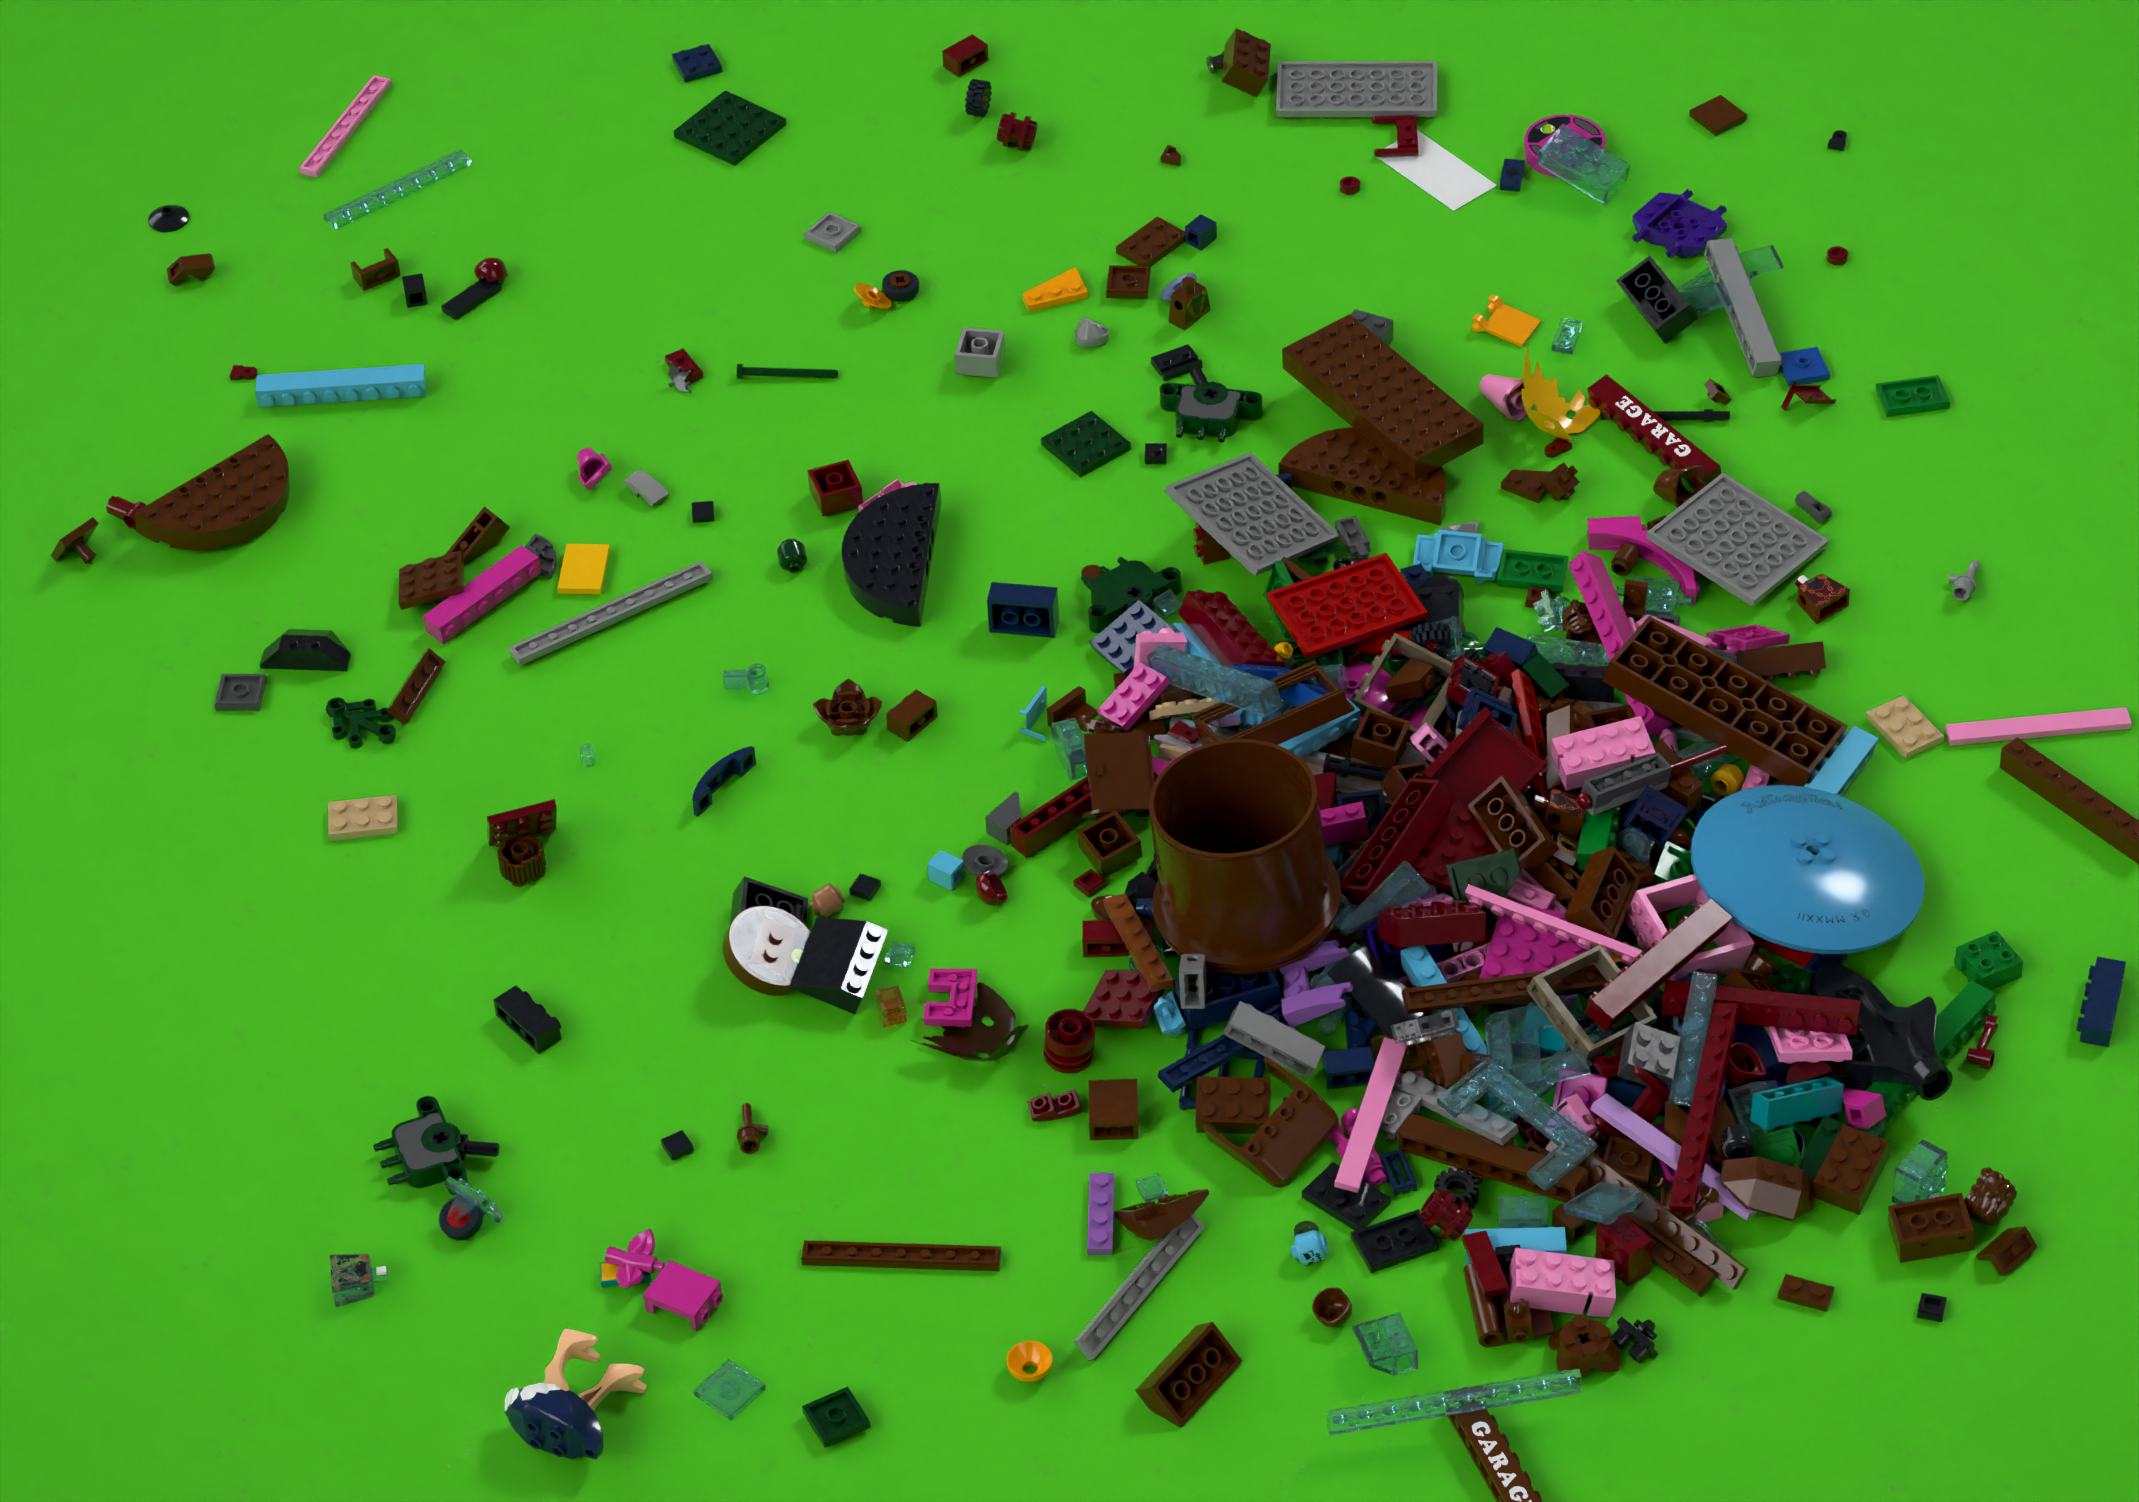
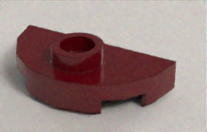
[1785,1061,1833,1085]

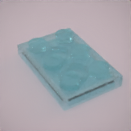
[1562,1182,1644,1225]

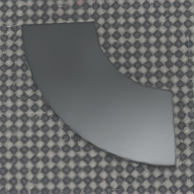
[525,534,557,578]

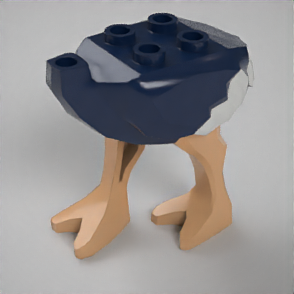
[504,1329,647,1459]

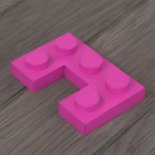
[923,969,978,1027]

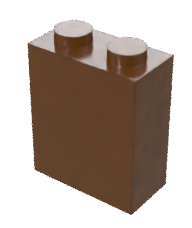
[1089,1079,1139,1140]

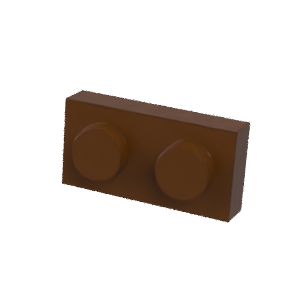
[1778,1274,1834,1312]

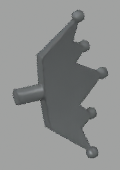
[668,361,692,393]

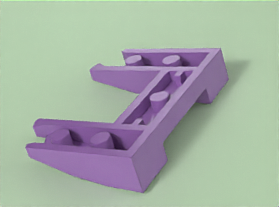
[1279,940,1353,1027]

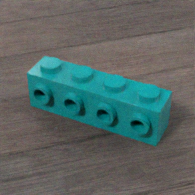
[1750,1076,1844,1130]

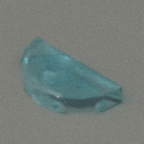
[1616,828,1649,864]

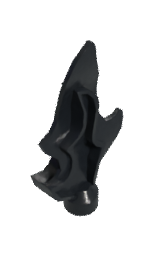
[1813,958,1953,1101]

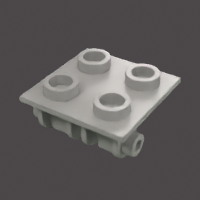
[1379,1090,1422,1142]

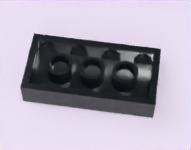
[1327,946,1429,1039]

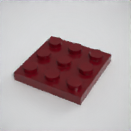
[487,799,557,847]
[1083,969,1165,1029]

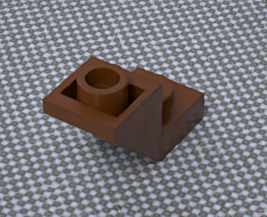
[167,253,215,286]
[1622,579,1648,623]

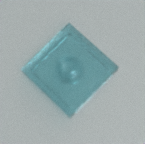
[694,1359,766,1420]

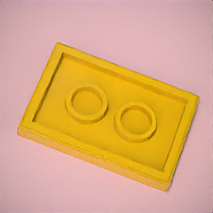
[557,544,610,595]

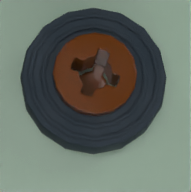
[882,270,919,301]

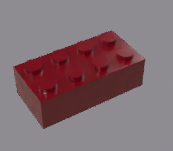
[1378,900,1486,947]

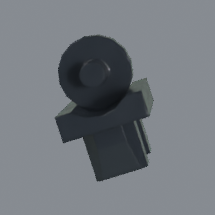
[1612,1317,1658,1363]

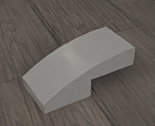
[623,470,669,508]

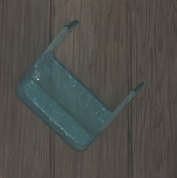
[1677,245,1784,316]
[1485,994,1591,1089]

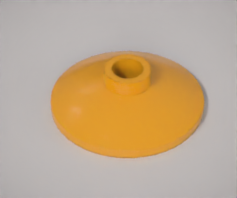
[854,283,892,309]

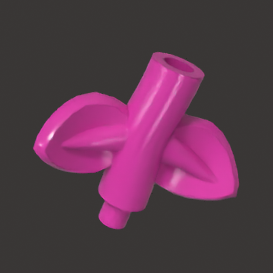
[605,1229,665,1288]

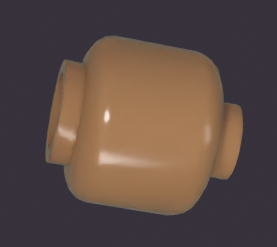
[809,883,846,918]

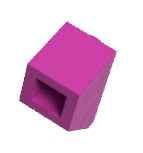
[1843,1088,1886,1129]

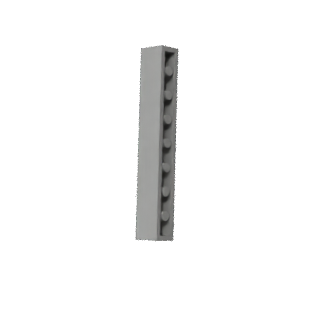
[1704,238,1782,377]

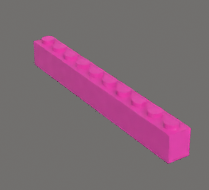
[1569,550,1673,737]

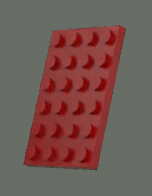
[1267,553,1428,659]

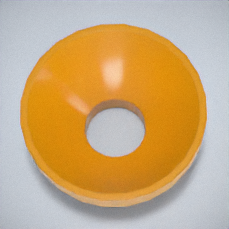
[1006,1341,1053,1382]

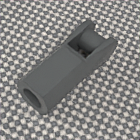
[1795,491,1832,523]

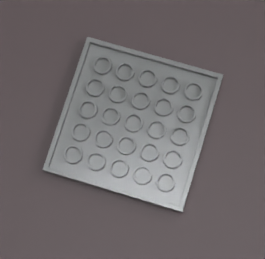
[1164,452,1340,576]
[1646,473,1829,607]

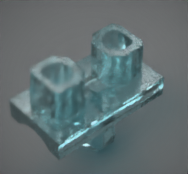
[1533,589,1570,632]

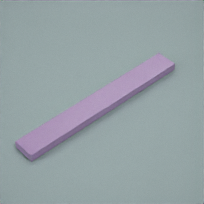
[1590,1093,1757,1221]

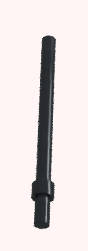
[1600,409,1730,422]

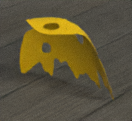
[1522,347,1600,441]

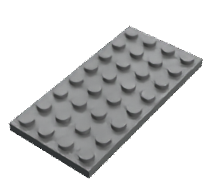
[1276,61,1437,118]

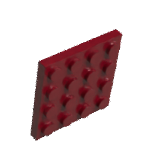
[1405,803,1498,892]

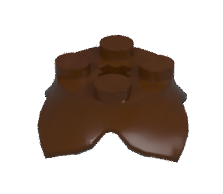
[813,678,882,736]
[1549,1315,1620,1381]

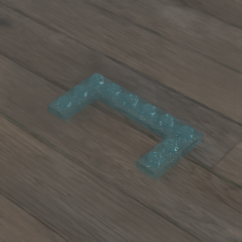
[1437,1057,1597,1191]

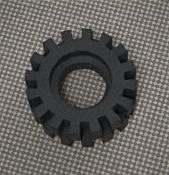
[1434,1167,1479,1209]

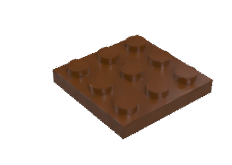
[398,551,464,610]

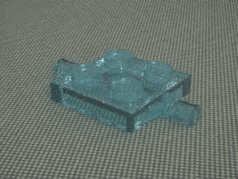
[1616,576,1692,616]

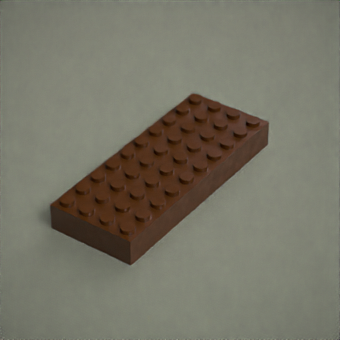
[1282,314,1484,480]
[1602,616,1848,787]

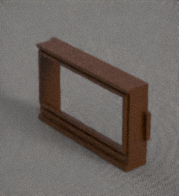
[1192,660,1355,745]

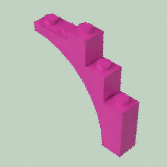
[1587,516,1700,605]

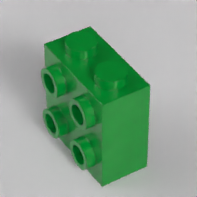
[1954,931,2023,990]

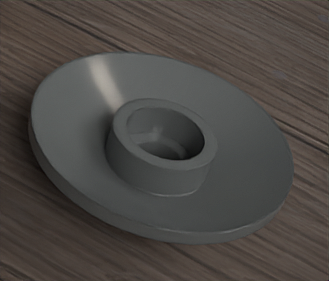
[962,845,1008,876]

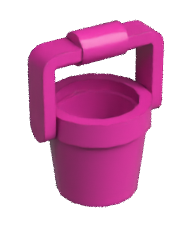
[576,448,612,490]

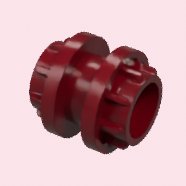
[996,112,1038,151]
[1419,1189,1473,1240]

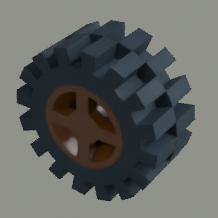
[965,79,992,117]

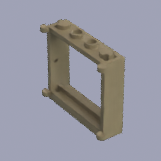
[1350,633,1453,747]
[1527,945,1657,1068]

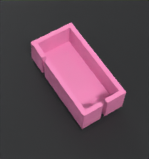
[1551,716,1656,791]
[1509,1248,1616,1318]

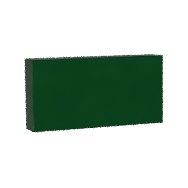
[1522,653,1569,701]

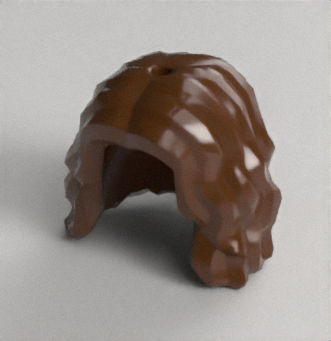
[1964,1167,2017,1225]

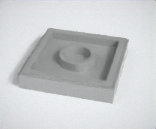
[804,212,862,253]

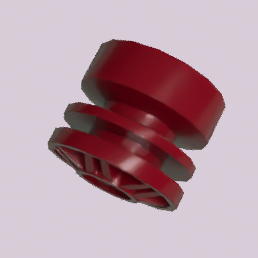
[1044,1009,1095,1073]

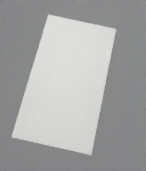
[1373,130,1497,211]

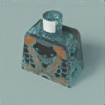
[330,1254,388,1307]

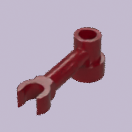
[1966,1015,1998,1069]

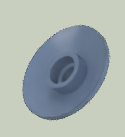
[1161,273,1197,302]

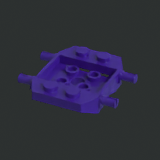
[1632,189,1727,259]

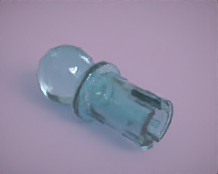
[1318,995,1353,1036]

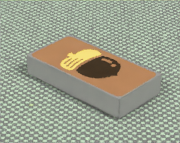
[1553,832,1579,866]

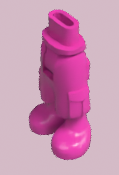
[1327,1108,1387,1187]

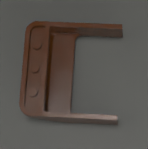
[1202,1056,1339,1187]

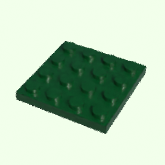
[674,90,786,166]

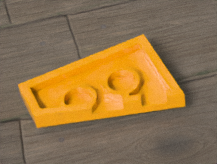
[1022,267,1088,312]

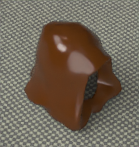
[1653,465,1707,508]

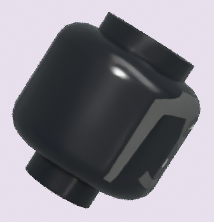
[1721,1125,1755,1159]

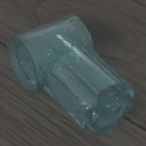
[723,664,769,694]

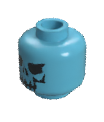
[1290,1230,1329,1266]

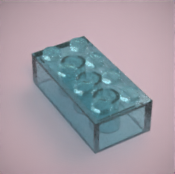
[1537,123,1630,206]

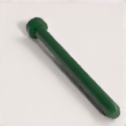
[737,364,838,379]

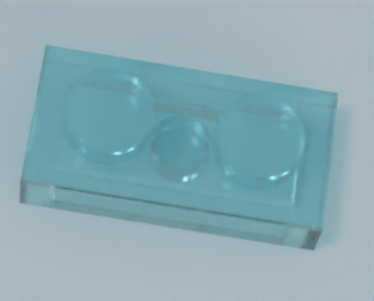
[1552,318,1583,354]

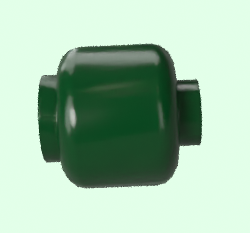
[777,539,807,573]

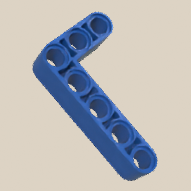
[1228,664,1330,707]

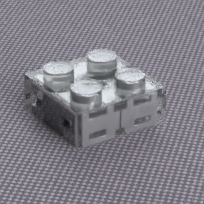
[1390,1009,1460,1046]

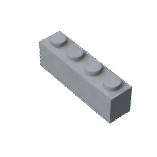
[1222,1001,1325,1079]

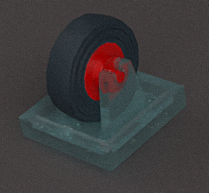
[439,1176,504,1240]

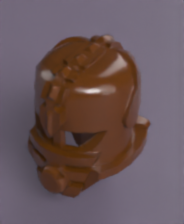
[1561,599,1602,664]

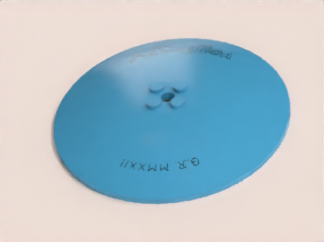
[1690,785,1924,954]

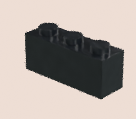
[493,985,561,1054]

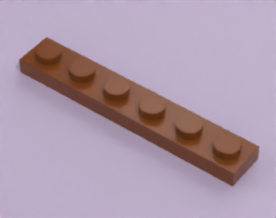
[1103,893,1174,992]

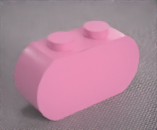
[1410,722,1450,763]

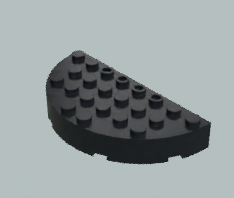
[842,483,942,627]

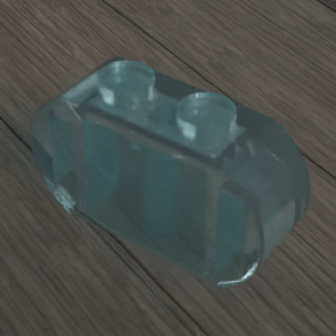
[1051,717,1088,781]

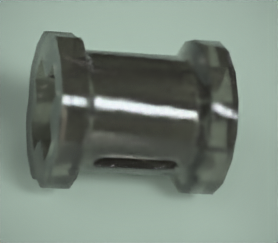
[1206,51,1224,74]

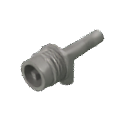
[1949,560,1980,601]

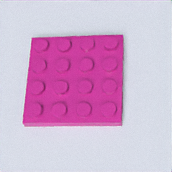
[1479,904,1588,1004]

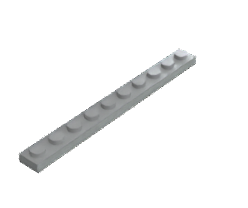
[509,561,713,666]

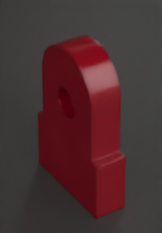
[230,365,258,380]
[1545,438,1572,458]
[1169,720,1199,744]

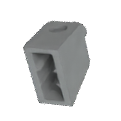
[1179,954,1207,1009]

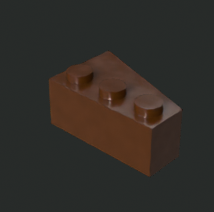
[1653,739,1703,816]

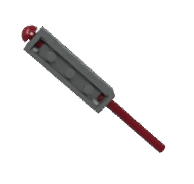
[1576,744,1728,816]

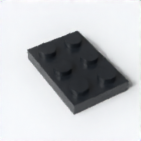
[1302,1162,1391,1231]

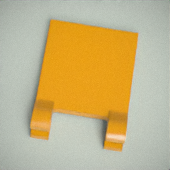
[1471,294,1541,347]

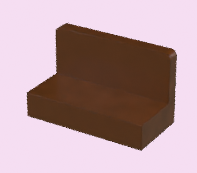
[1047,686,1098,737]
[1976,1226,2038,1276]

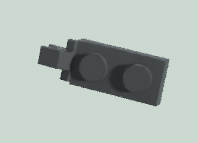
[1335,516,1371,558]

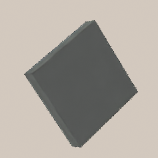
[215,674,267,711]

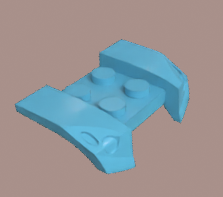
[1412,530,1504,584]

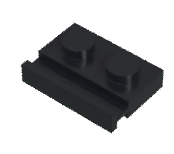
[1151,344,1202,381]

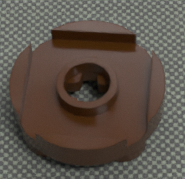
[1076,714,1122,734]

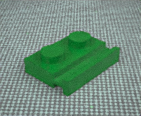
[1751,1126,1802,1165]

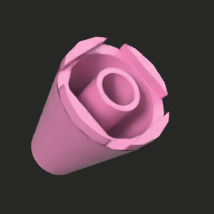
[1479,374,1534,421]

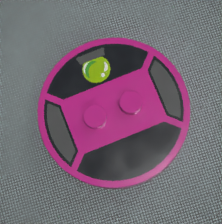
[1524,115,1606,178]

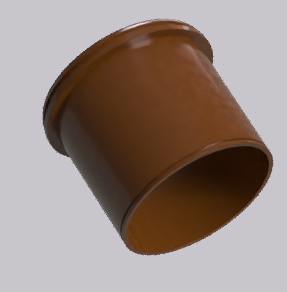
[1149,739,1342,975]

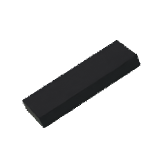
[441,277,502,320]

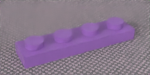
[1087,1173,1115,1255]

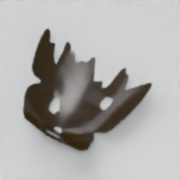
[910,982,1029,1062]

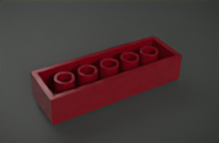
[1178,590,1285,673]
[1340,778,1456,908]

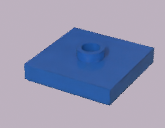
[1779,347,1830,386]

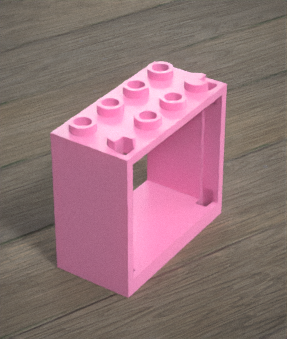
[1625,874,1755,985]

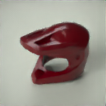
[1724,1042,1767,1099]

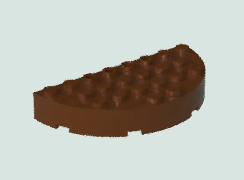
[1279,427,1446,525]
[135,434,290,551]

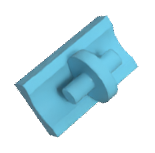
[1154,991,1186,1038]

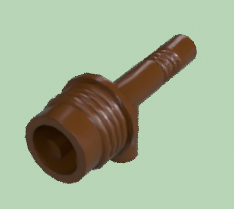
[737,1103,768,1154]

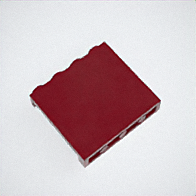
[1422,707,1548,808]

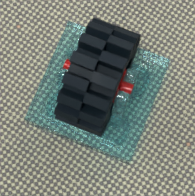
[1410,616,1465,663]

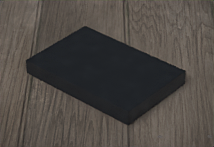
[1351,1209,1439,1273]

